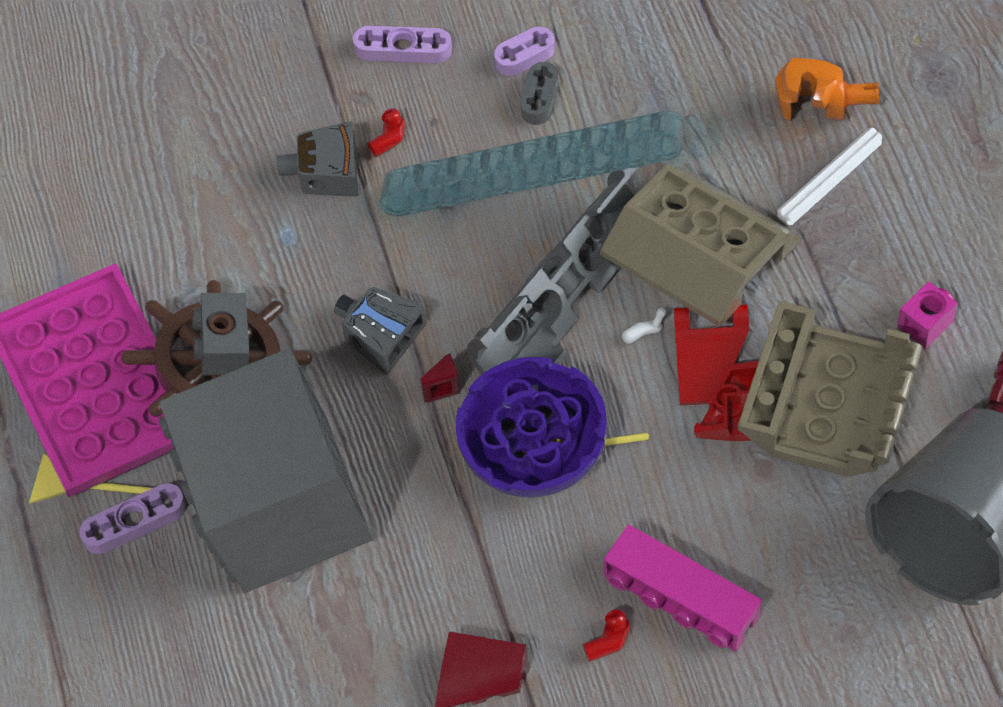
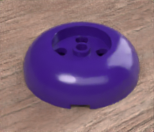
[456,357,607,498]

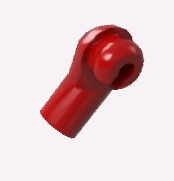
[367,108,405,158]
[582,609,630,662]

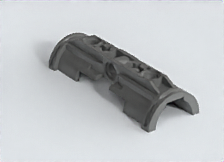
[467,159,638,392]

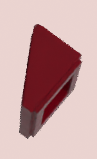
[420,353,460,403]

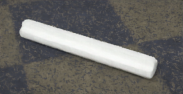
[777,128,882,226]

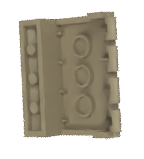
[738,301,922,477]

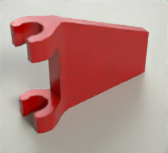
[673,304,749,405]

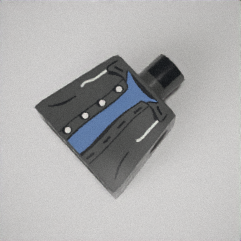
[334,287,427,375]

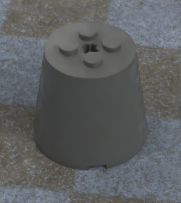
[865,409,1003,605]

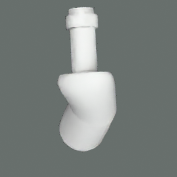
[622,308,666,344]

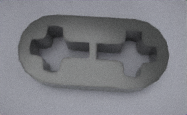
[520,62,559,125]

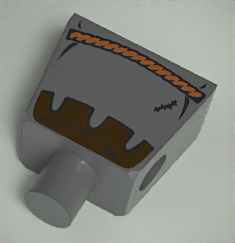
[277,121,359,197]

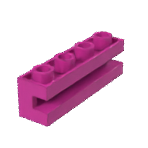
[603,524,762,652]

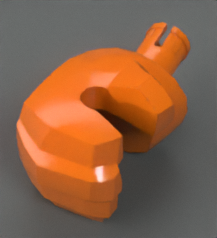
[775,58,879,121]

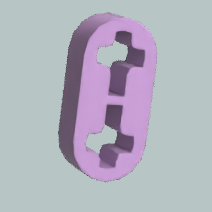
[494,27,555,76]

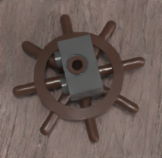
[121,280,313,417]

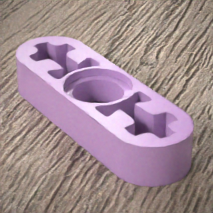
[353,26,452,63]
[80,483,186,554]

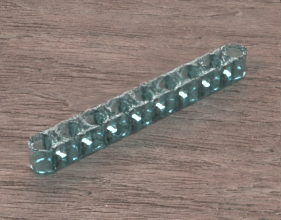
[379,111,685,216]

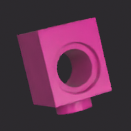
[897,281,957,349]

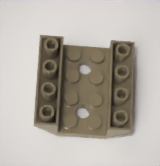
[600,164,801,327]

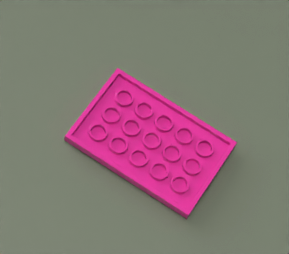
[0,263,174,498]

